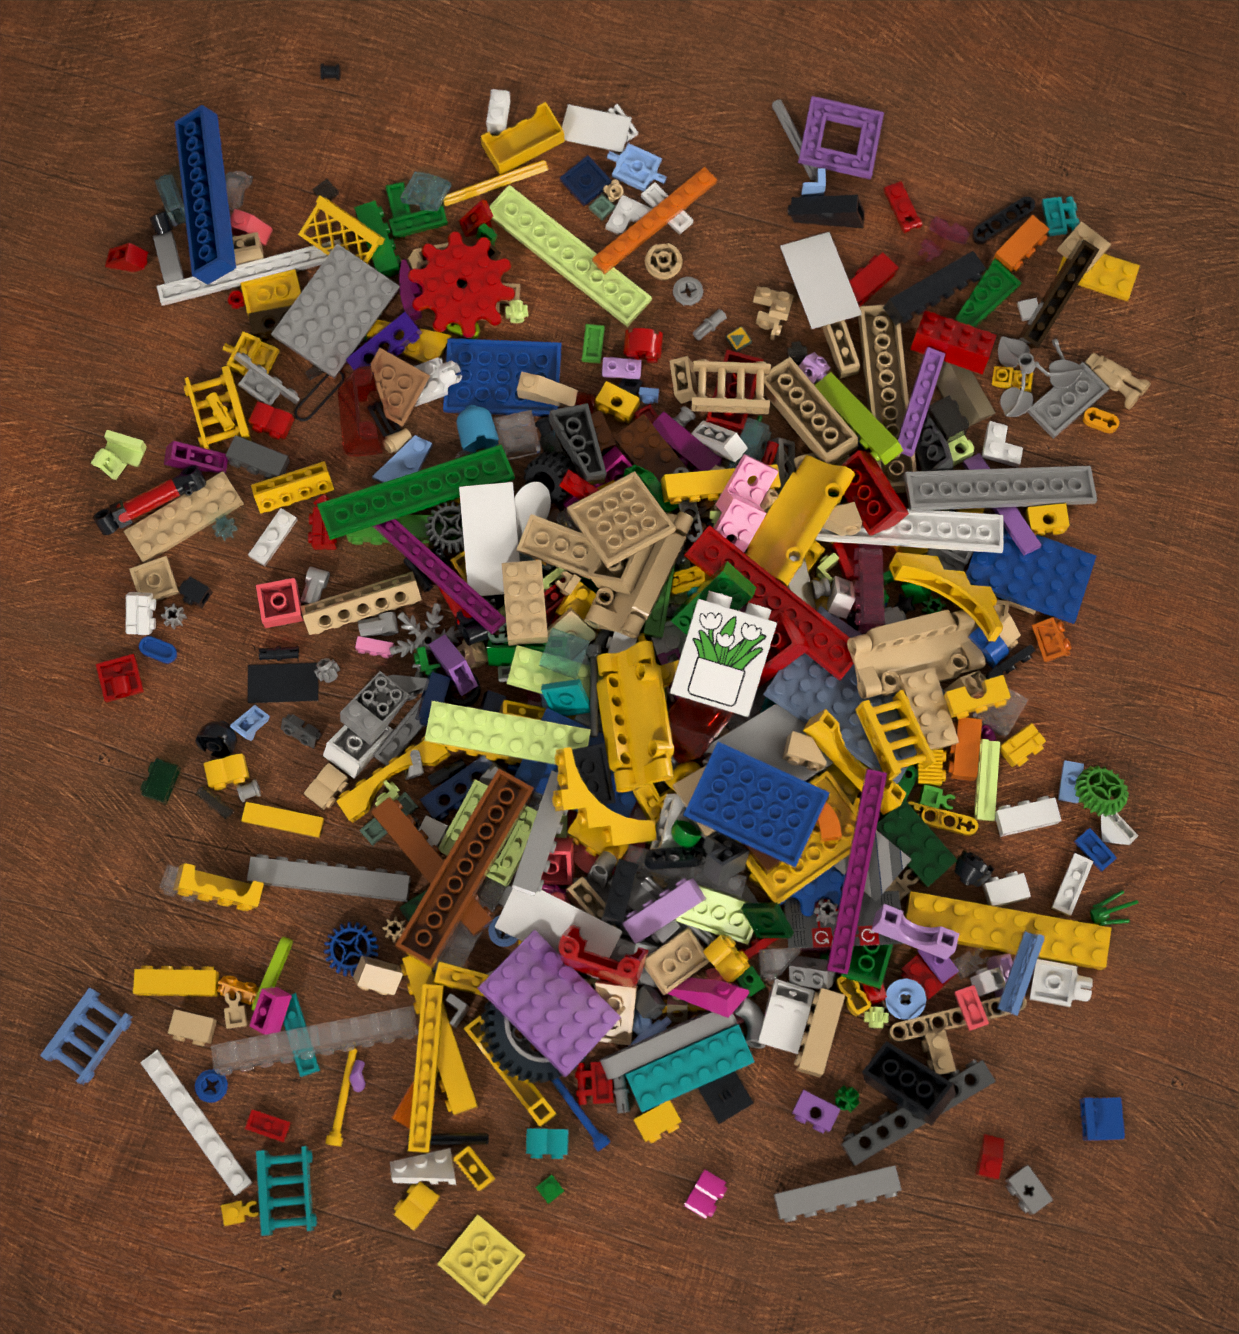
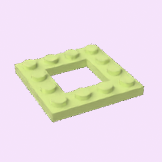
[438,779,538,887]

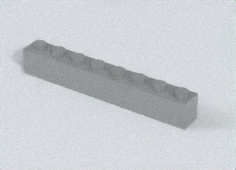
[247,854,412,902]

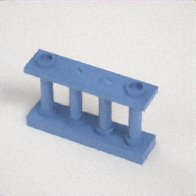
[40,987,133,1085]

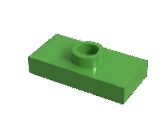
[582,324,605,363]

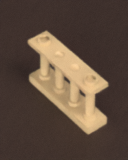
[691,359,771,414]

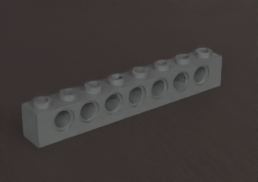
[841,1059,996,1166]

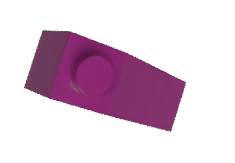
[164,441,228,473]

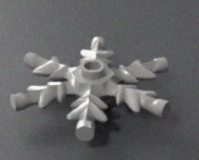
[389,603,463,678]

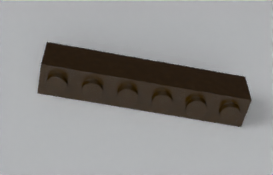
[1018,239,1100,349]

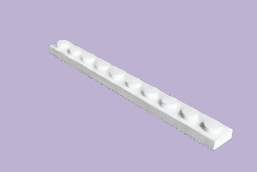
[157,239,341,306]

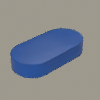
[139,636,177,664]

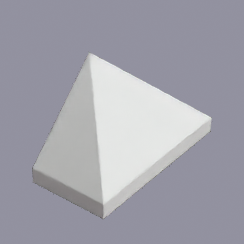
[1101,813,1138,845]

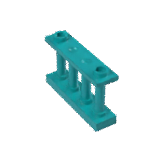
[256,1146,317,1236]

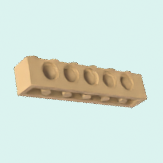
[300,572,422,635]

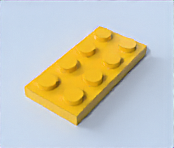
[1056,254,1140,301]

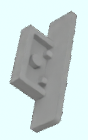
[234,352,300,406]

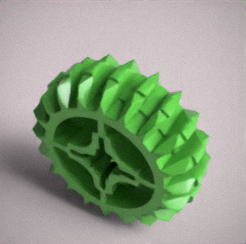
[1074,765,1129,817]

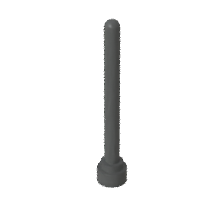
[586,644,602,738]

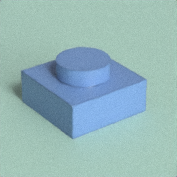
[639,387,659,404]

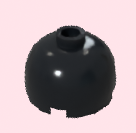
[195,721,237,758]

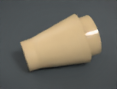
[382,428,412,454]

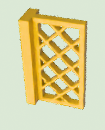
[298,195,385,264]

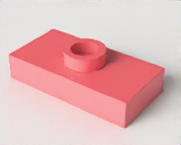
[954,985,989,1031]

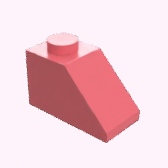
[230,209,273,246]

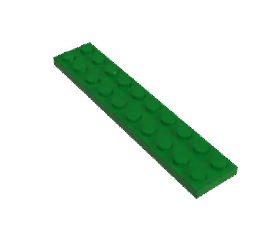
[317,444,515,540]

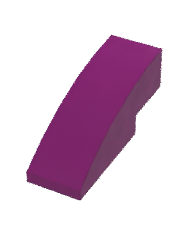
[399,259,422,321]

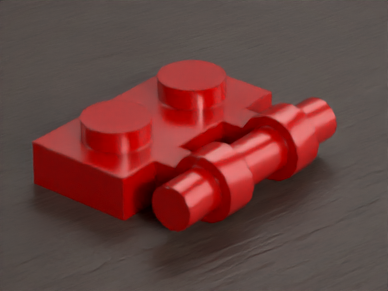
[575,1062,613,1105]

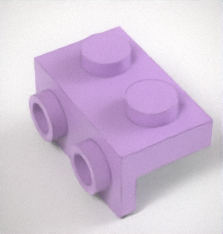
[602,357,641,379]

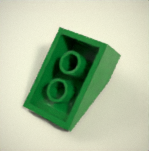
[841,944,893,989]

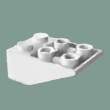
[758,979,814,1054]

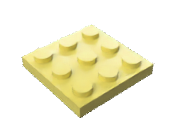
[438,1215,526,1305]

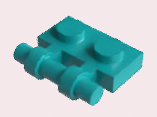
[1042,196,1080,236]

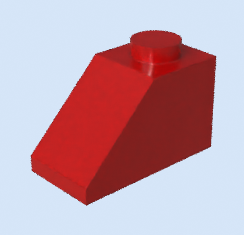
[105,243,148,272]
[975,1134,1004,1180]

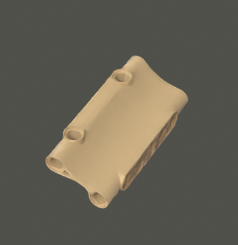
[584,512,694,638]
[847,610,985,699]

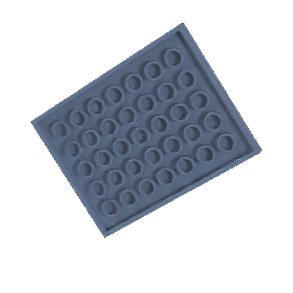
[763,606,945,784]

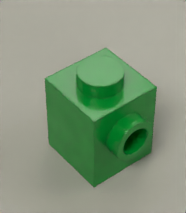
[736,966,766,998]

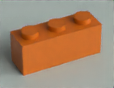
[993,215,1050,273]
[948,718,982,781]

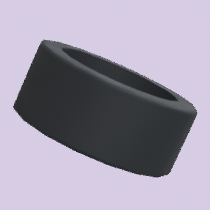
[445,672,481,707]

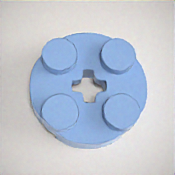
[886,978,926,1020]

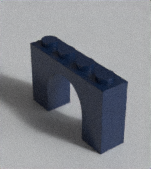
[415,672,507,726]

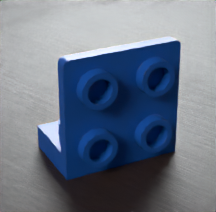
[1080,1097,1125,1141]

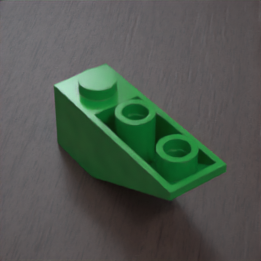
[623,464,679,513]

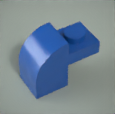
[968,627,1009,669]

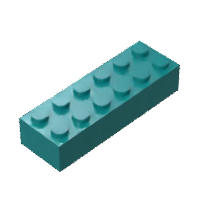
[625,1023,754,1112]

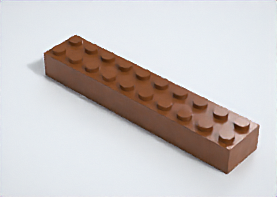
[395,769,534,969]

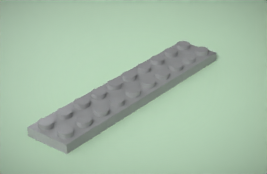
[904,466,1097,511]

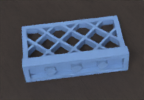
[997,931,1044,1016]

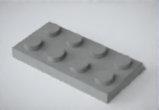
[1027,362,1110,439]

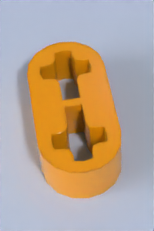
[1082,407,1120,434]

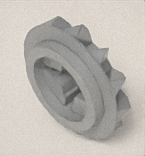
[673,277,703,306]

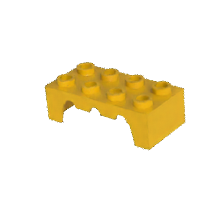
[481,102,565,175]
[173,863,264,912]

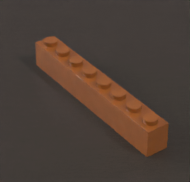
[371,797,493,938]

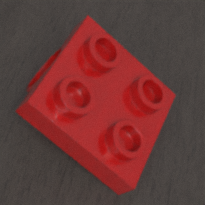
[96,654,144,703]

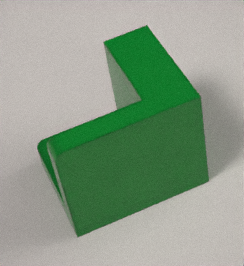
[901,581,932,604]

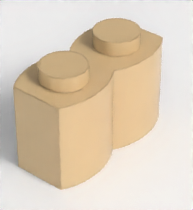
[304,763,349,810]

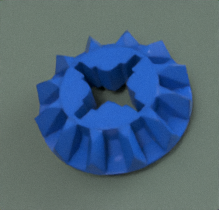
[195,1069,228,1103]

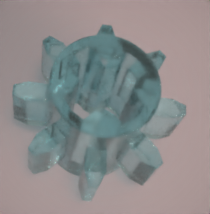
[212,515,237,541]

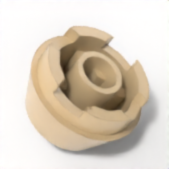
[645,243,683,280]

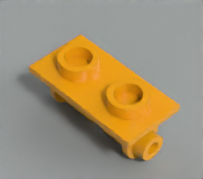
[217,976,259,1005]

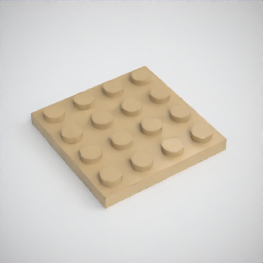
[567,471,676,568]

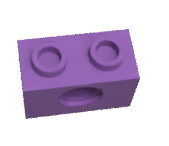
[792,1090,840,1134]

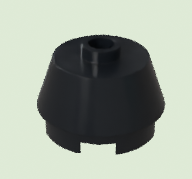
[954,849,995,887]

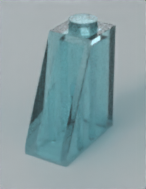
[155,174,186,226]

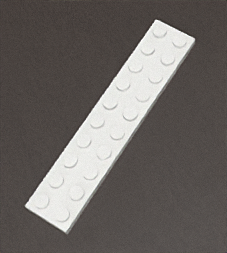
[815,504,1003,553]

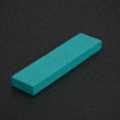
[283,993,320,1077]

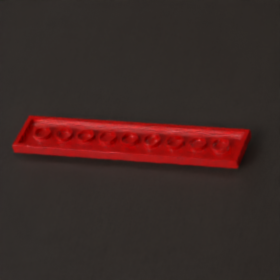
[684,525,854,681]

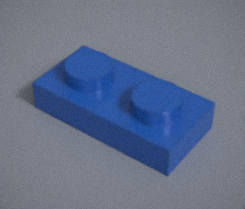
[1074,828,1117,872]

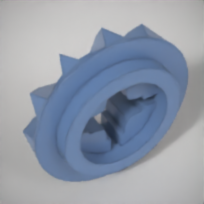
[488,915,518,947]

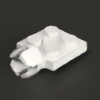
[414,358,462,406]
[1029,959,1093,1007]

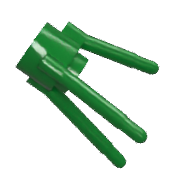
[1089,890,1139,926]

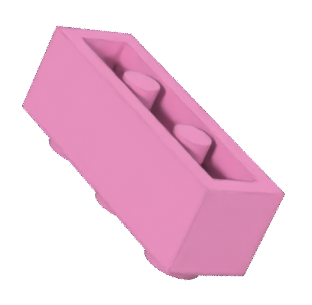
[355,636,395,658]

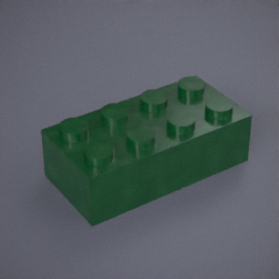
[876,799,958,887]

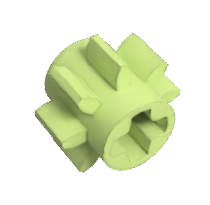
[505,300,528,323]
[864,1007,889,1028]

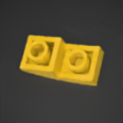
[992,366,1033,392]

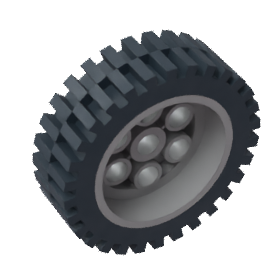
[481,1001,586,1083]

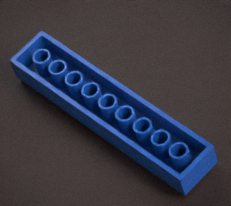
[175,105,236,285]

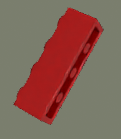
[848,252,899,308]

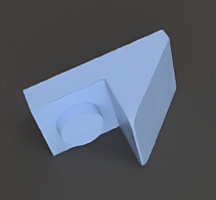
[230,705,270,741]

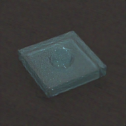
[538,628,590,679]

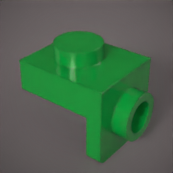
[413,646,441,675]

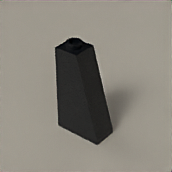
[788,195,865,228]

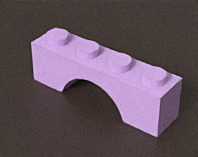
[871,904,959,960]

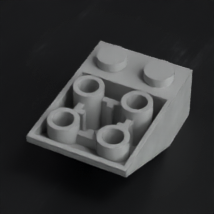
[340,671,410,745]

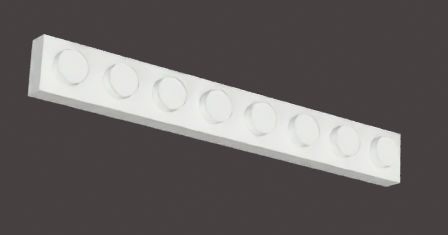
[140,1050,253,1195]

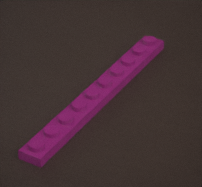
[372,519,506,634]
[826,769,887,975]

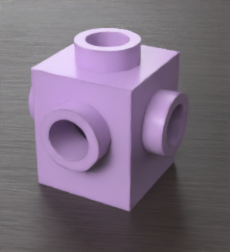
[798,352,831,385]

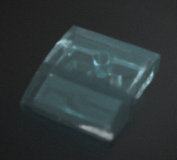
[400,172,452,211]

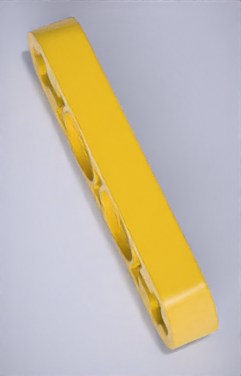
[907,802,978,836]

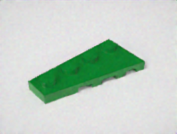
[955,258,1022,327]

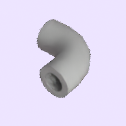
[733,997,766,1049]

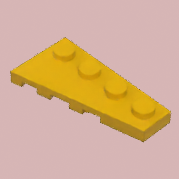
[367,320,452,364]

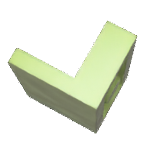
[104,430,147,467]

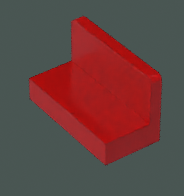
[832,542,867,581]

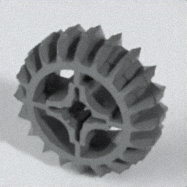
[425,501,464,554]

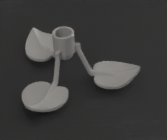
[998,336,1083,417]

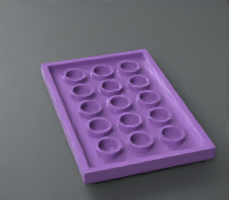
[478,930,621,1077]

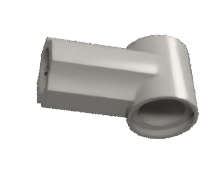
[300,567,330,605]
[358,612,399,637]

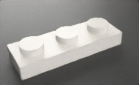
[641,182,693,235]
[248,508,298,566]
[1051,853,1093,917]

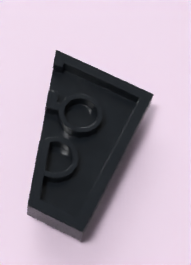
[572,743,616,805]

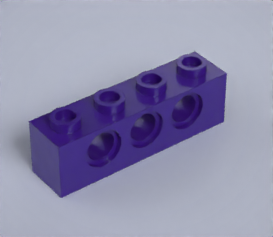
[346,312,422,380]

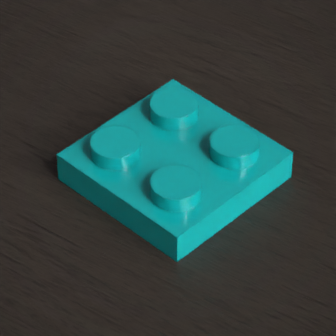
[541,679,590,716]

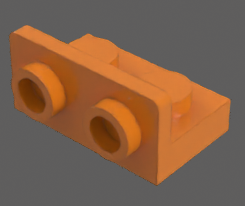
[1032,617,1072,662]

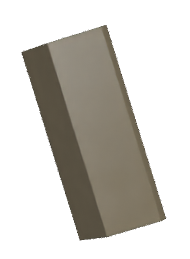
[936,361,996,430]

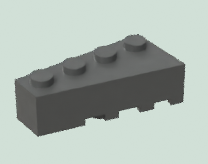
[549,403,606,485]

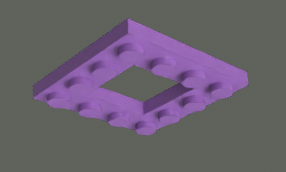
[798,96,884,179]

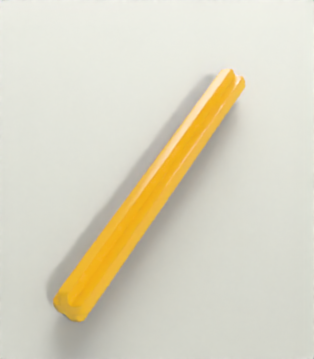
[442,160,548,206]

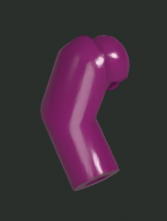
[981,725,996,741]

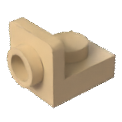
[756,311,783,341]

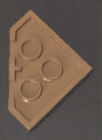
[371,348,431,426]

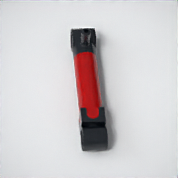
[93,465,206,535]
[430,547,488,646]

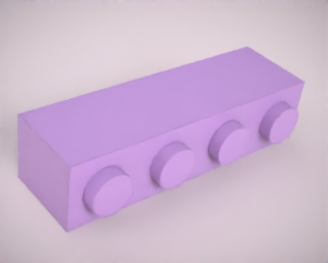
[622,878,706,944]

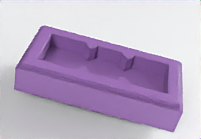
[918,949,959,983]

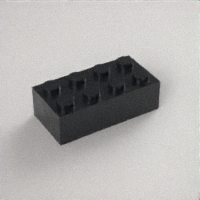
[862,1041,956,1126]

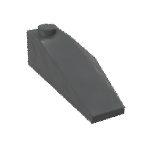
[916,413,953,471]

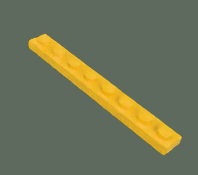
[408,984,444,1153]

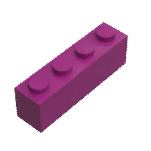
[652,411,722,472]

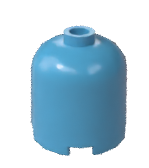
[456,405,499,454]

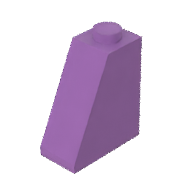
[428,634,478,696]

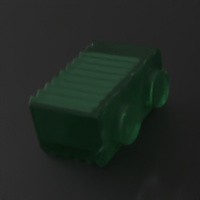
[140,758,181,805]

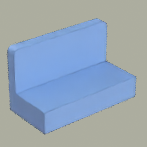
[801,168,826,197]

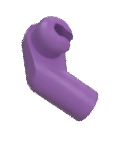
[349,1060,365,1092]

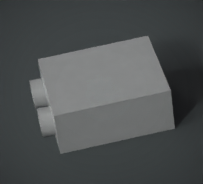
[702,704,833,782]

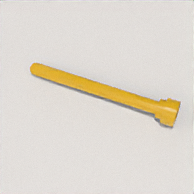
[325,1047,357,1147]

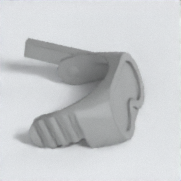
[405,744,424,780]

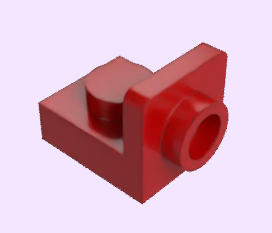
[863,982,887,1006]

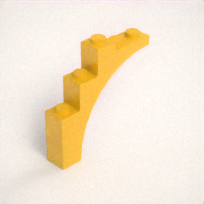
[889,552,1003,642]
[552,747,657,847]

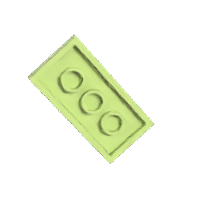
[675,884,754,945]

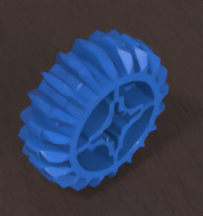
[324,922,379,977]

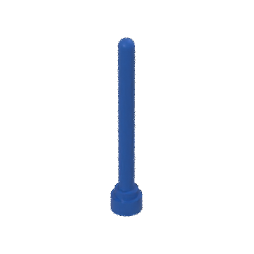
[550,1078,611,1152]

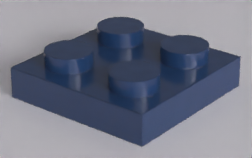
[560,156,612,206]

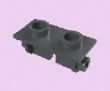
[281,714,322,749]

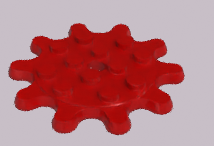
[408,231,515,338]

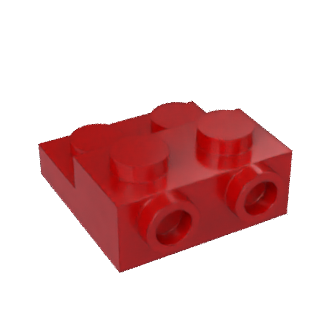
[900,953,957,1001]

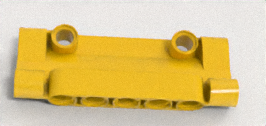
[745,455,855,587]
[597,641,674,793]

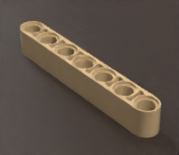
[888,997,1026,1043]

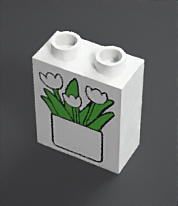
[670,591,777,717]

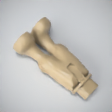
[1085,353,1151,410]

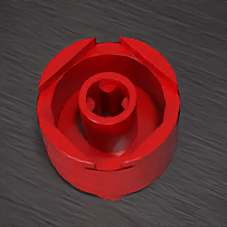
[623,328,663,363]

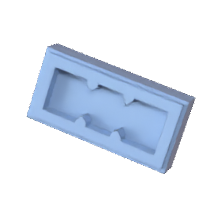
[1058,760,1084,803]

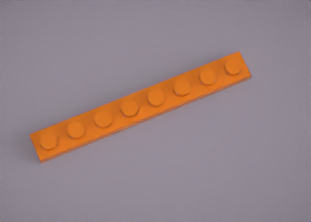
[592,167,717,274]

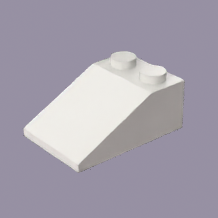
[323,725,393,779]

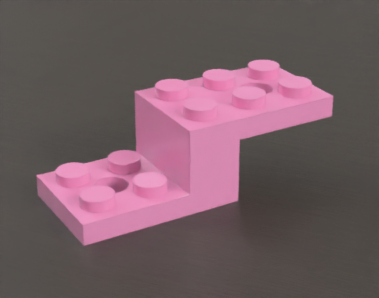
[714,454,779,552]

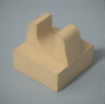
[555,571,581,596]

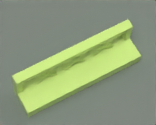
[974,739,1000,821]

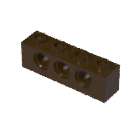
[248,305,292,342]

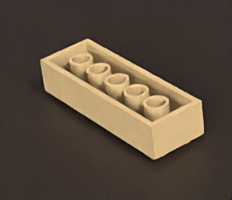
[764,357,858,465]

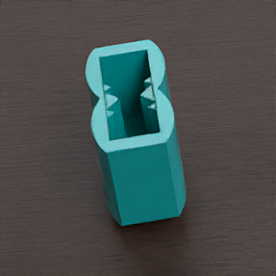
[526,1128,569,1159]

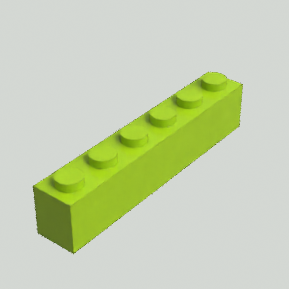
[814,372,903,465]

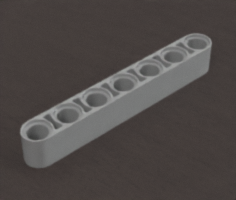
[600,1011,737,1080]

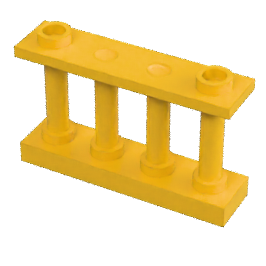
[183,365,252,450]
[855,690,935,781]

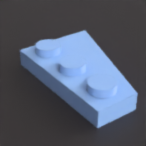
[372,435,433,483]

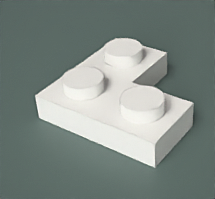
[606,195,653,235]
[981,421,1023,468]

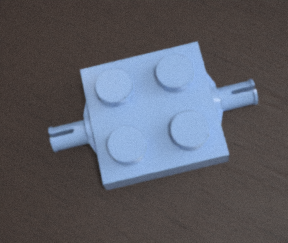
[607,143,667,192]

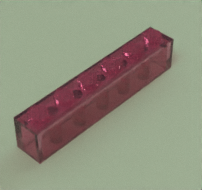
[853,543,885,633]

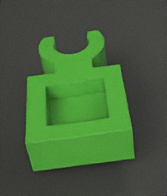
[918,784,955,810]

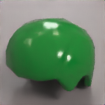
[671,820,702,848]

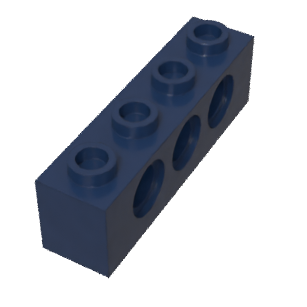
[420,755,492,821]

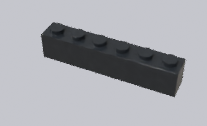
[883,251,986,326]

